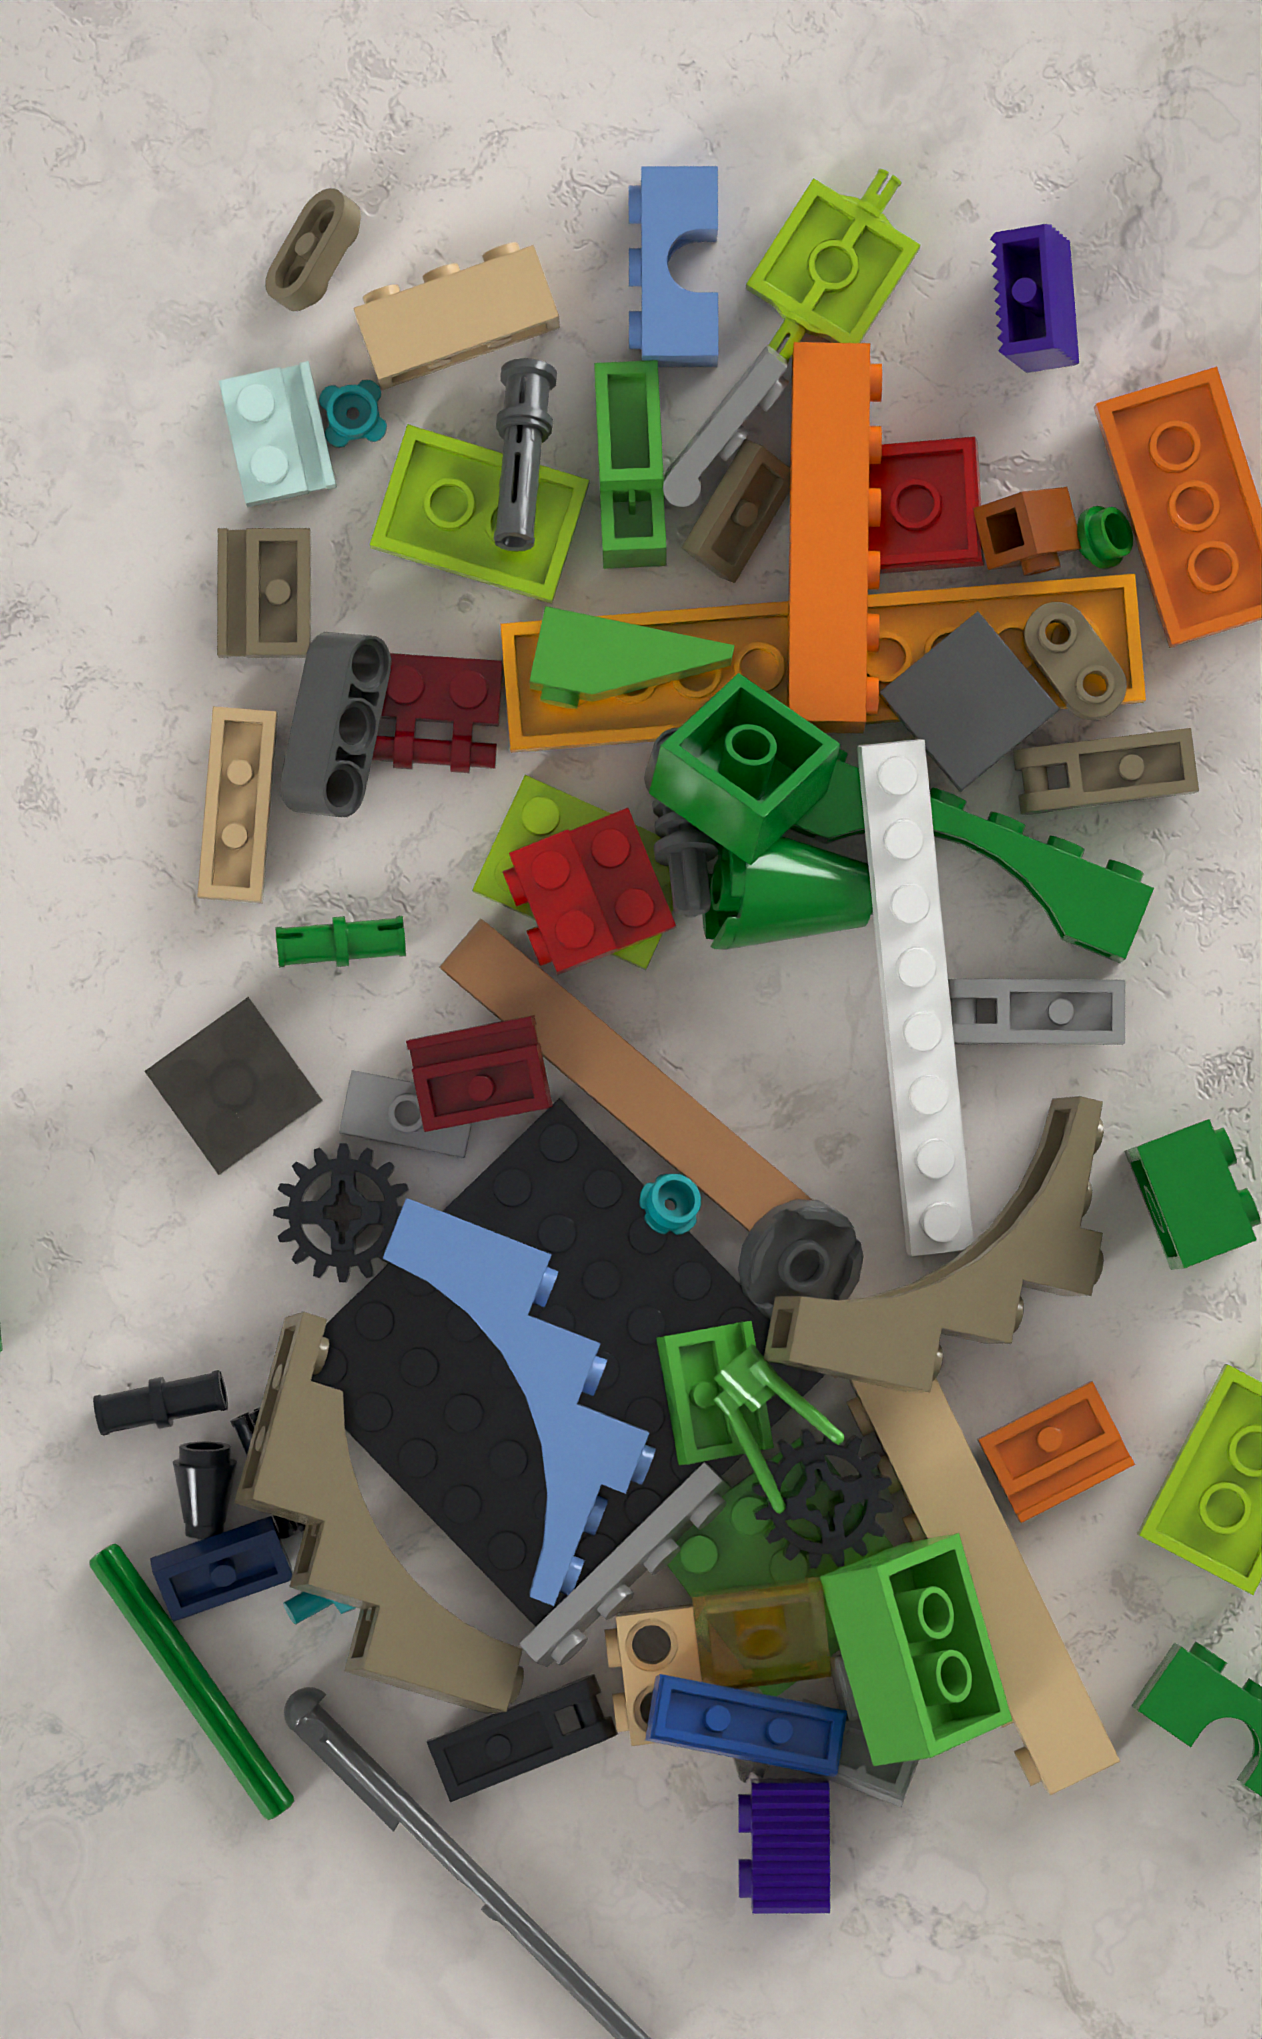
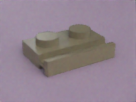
[217,528,311,658]

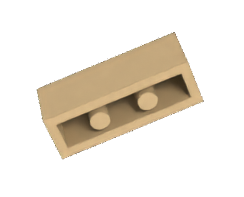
[353,242,560,391]

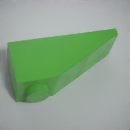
[529,606,735,709]

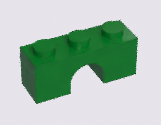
[1131,1641,1262,1797]

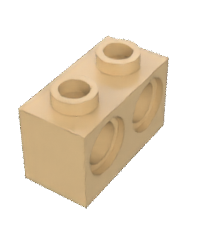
[604,1604,702,1746]

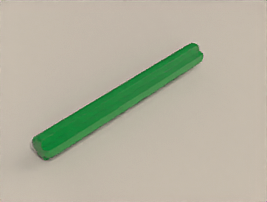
[89,1544,294,1820]

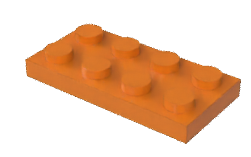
[1094,367,1262,648]

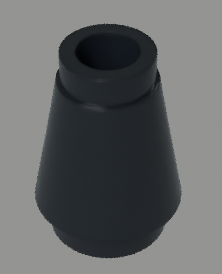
[173,1442,237,1539]

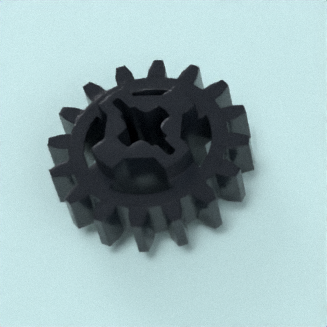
[273,1143,409,1283]
[752,1428,893,1569]

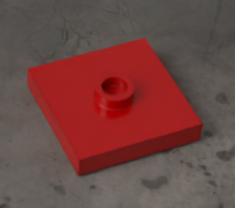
[868,437,984,574]

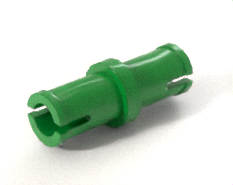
[275,916,406,968]

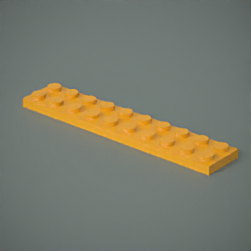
[500,574,1146,753]

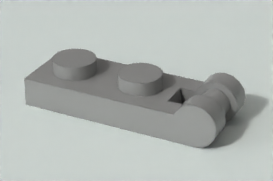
[663,345,789,507]
[948,979,1125,1045]

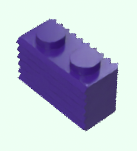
[990,224,1079,373]
[738,1778,831,1914]

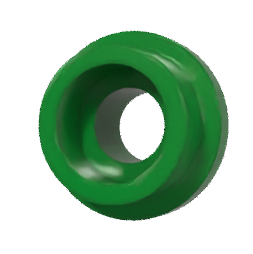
[1077,506,1133,569]

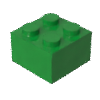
[649,673,841,865]
[1125,1119,1261,1270]

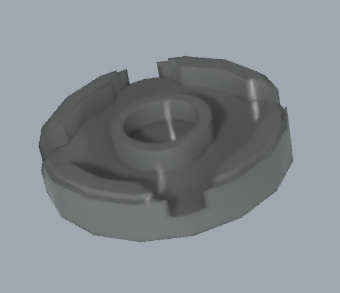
[738,1199,864,1319]

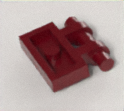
[372,653,503,773]

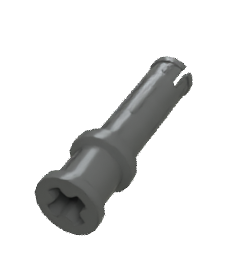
[494,358,557,551]

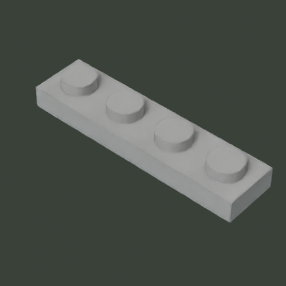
[519,1462,732,1667]

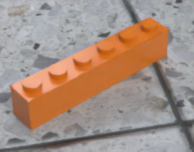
[787,342,882,734]

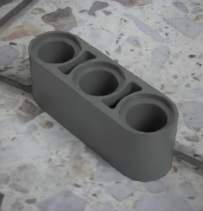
[280,632,391,817]

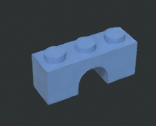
[629,166,719,367]

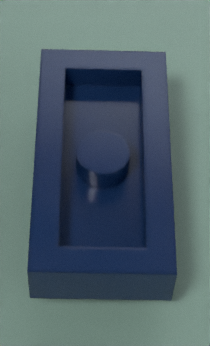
[150,1516,293,1622]

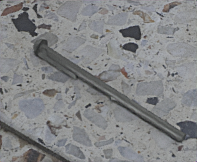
[284,1687,651,2039]

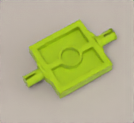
[746,169,921,363]

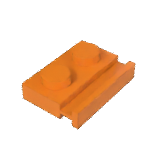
[977,1381,1135,1523]

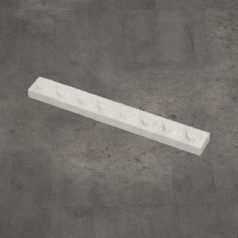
[857,739,974,1257]

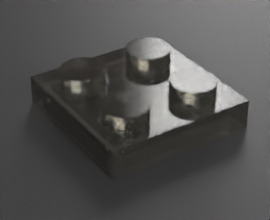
[145,997,324,1176]

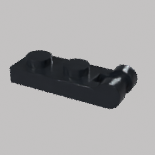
[427,1674,618,1803]

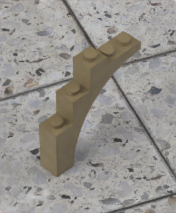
[764,1096,1104,1392]

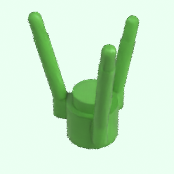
[713,1344,844,1513]

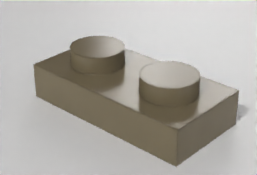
[681,439,790,583]

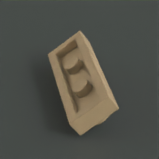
[197,706,278,903]

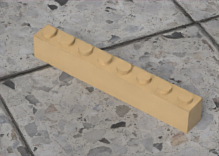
[834,1376,1120,1795]

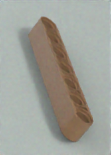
[439,919,812,1232]

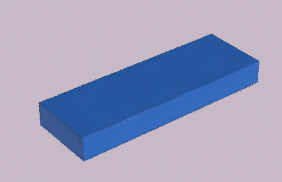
[645,1674,847,1777]

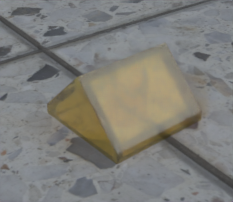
[691,1577,832,1689]

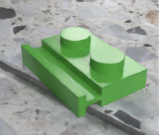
[656,1321,774,1465]

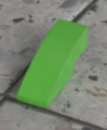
[594,360,667,569]

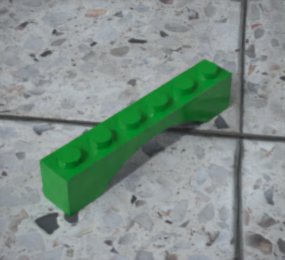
[789,749,1154,963]

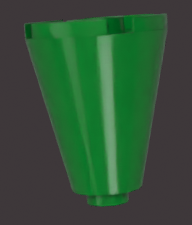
[702,836,873,950]

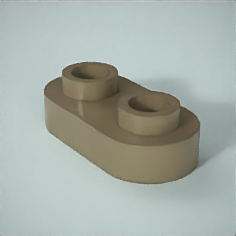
[265,188,361,311]
[1023,602,1127,720]

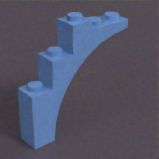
[383,1198,656,1606]

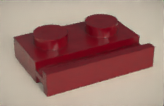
[406,1015,553,1132]

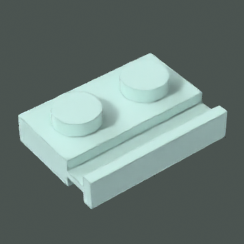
[219,361,337,507]

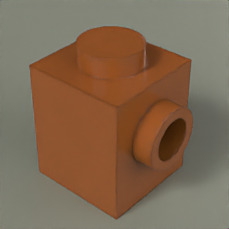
[973,487,1082,576]

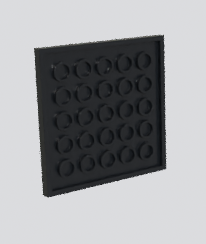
[311,1098,826,1627]

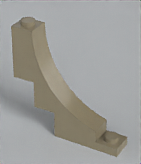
[234,1311,524,1714]

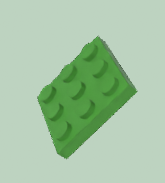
[667,1437,894,1697]

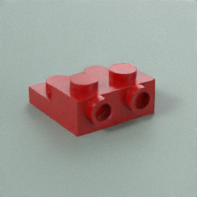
[502,808,676,975]

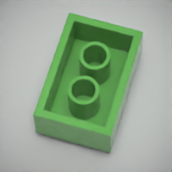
[820,1533,1012,1766]

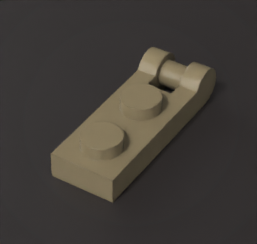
[1013,728,1199,815]

